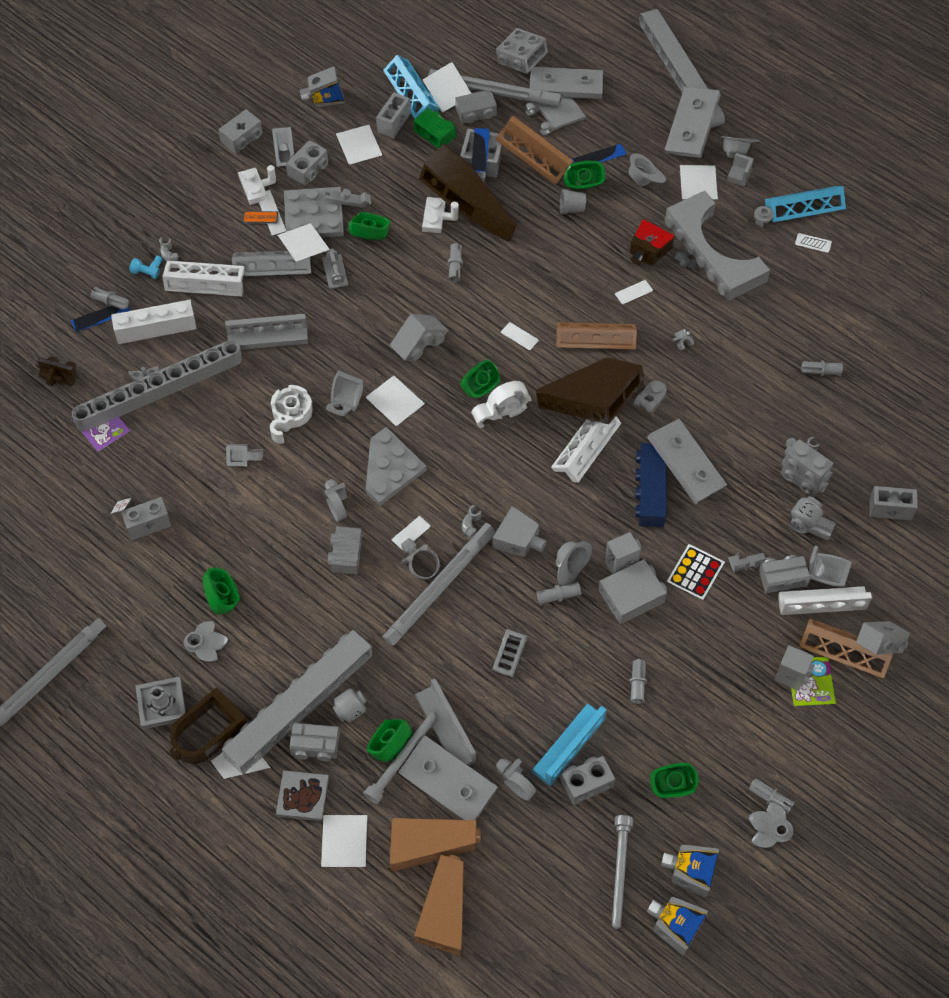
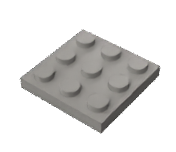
[284,187,344,238]

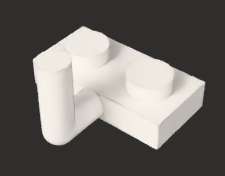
[238,165,276,205]
[422,197,459,233]

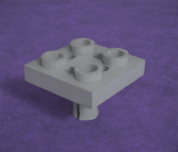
[135,677,186,730]

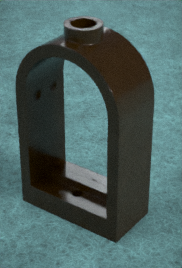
[169,687,247,764]

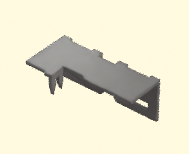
[728,552,770,573]

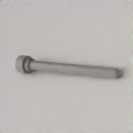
[363,712,437,804]
[612,815,633,929]

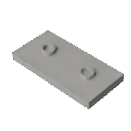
[530,67,603,99]
[664,87,721,158]
[647,419,727,504]
[398,735,499,820]

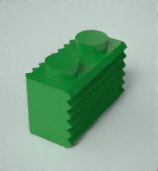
[413,108,456,148]

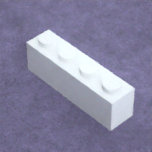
[111,300,197,344]

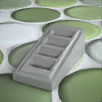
[492,629,527,678]

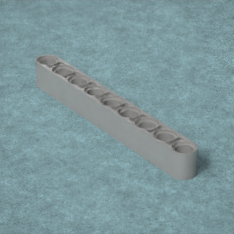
[639,9,725,129]
[72,340,242,431]

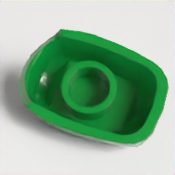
[564,161,605,191]
[348,212,390,241]
[460,359,501,398]
[203,568,240,615]
[367,719,412,762]
[649,763,699,798]

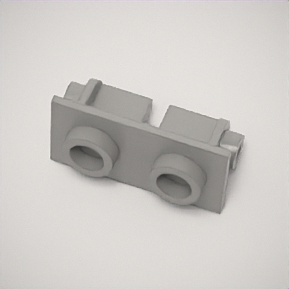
[322,248,349,289]

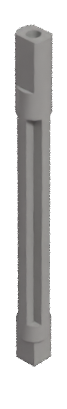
[428,69,562,107]
[382,523,496,646]
[0,618,106,726]

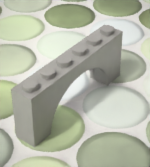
[665,191,770,301]

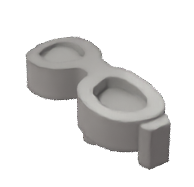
[128,366,159,381]

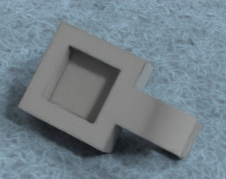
[226,444,263,466]

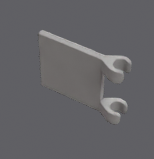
[525,97,586,136]

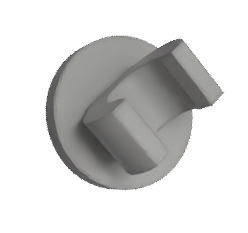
[754,206,774,228]
[672,329,694,350]

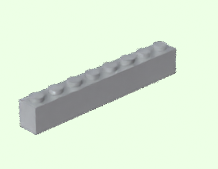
[222,630,373,775]

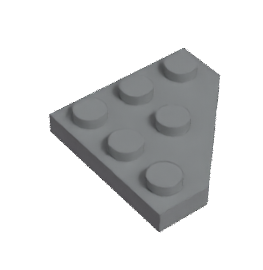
[366,427,427,506]

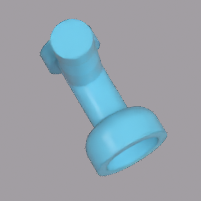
[129,256,163,279]

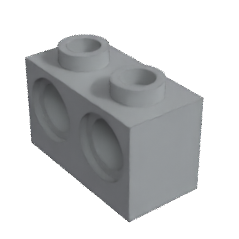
[286,140,328,186]
[561,756,616,805]

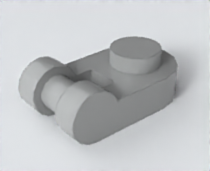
[634,381,667,414]

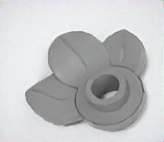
[184,621,228,662]
[749,802,794,848]

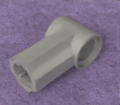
[790,517,836,540]

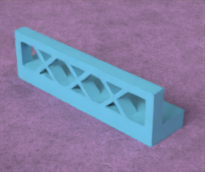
[383,55,440,119]
[765,186,846,222]
[532,704,607,786]

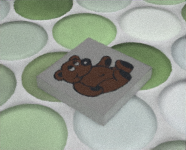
[276,770,329,821]

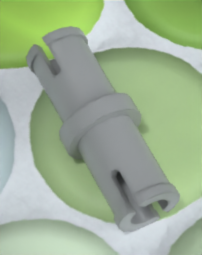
[448,243,463,283]
[536,582,581,605]

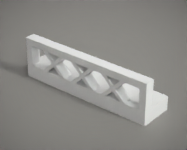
[162,261,245,296]
[551,416,621,482]
[778,586,872,615]

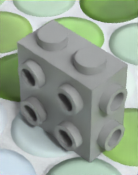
[496,28,548,74]
[780,439,834,497]

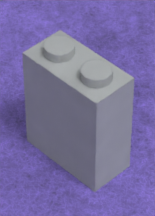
[598,559,667,625]

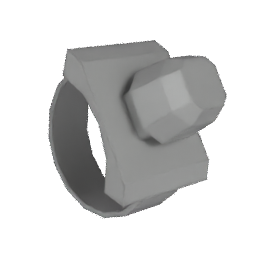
[324,479,347,522]
[401,538,440,580]
[496,758,536,801]

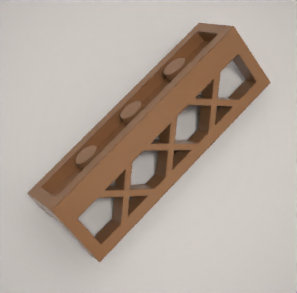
[495,116,573,185]
[556,322,637,349]
[799,618,893,679]

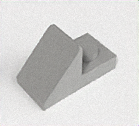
[272,127,294,167]

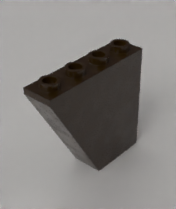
[536,357,645,424]

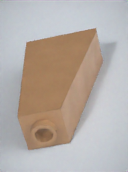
[390,818,481,871]
[414,854,464,956]

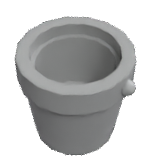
[560,189,586,214]

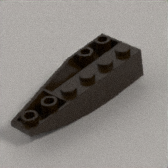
[419,144,517,241]

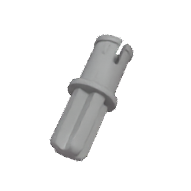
[91,287,129,310]
[801,360,843,376]
[629,659,647,704]
[749,779,795,814]

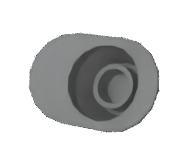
[721,136,759,159]
[628,153,666,186]
[556,541,592,586]

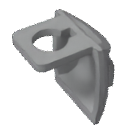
[326,370,363,416]
[809,546,852,587]

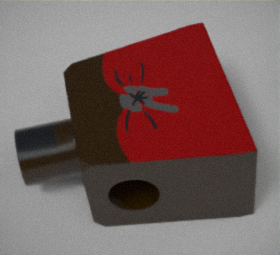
[630,219,675,266]

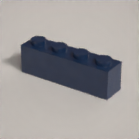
[635,443,666,527]

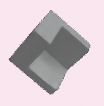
[727,153,754,187]

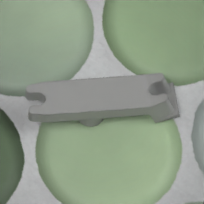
[324,189,371,208]

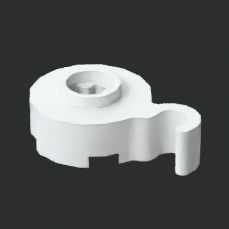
[471,381,531,428]
[270,385,313,444]

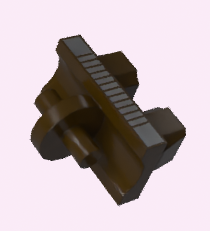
[38,356,76,386]

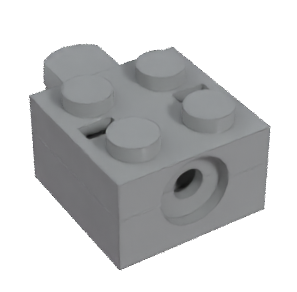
[460,129,504,182]

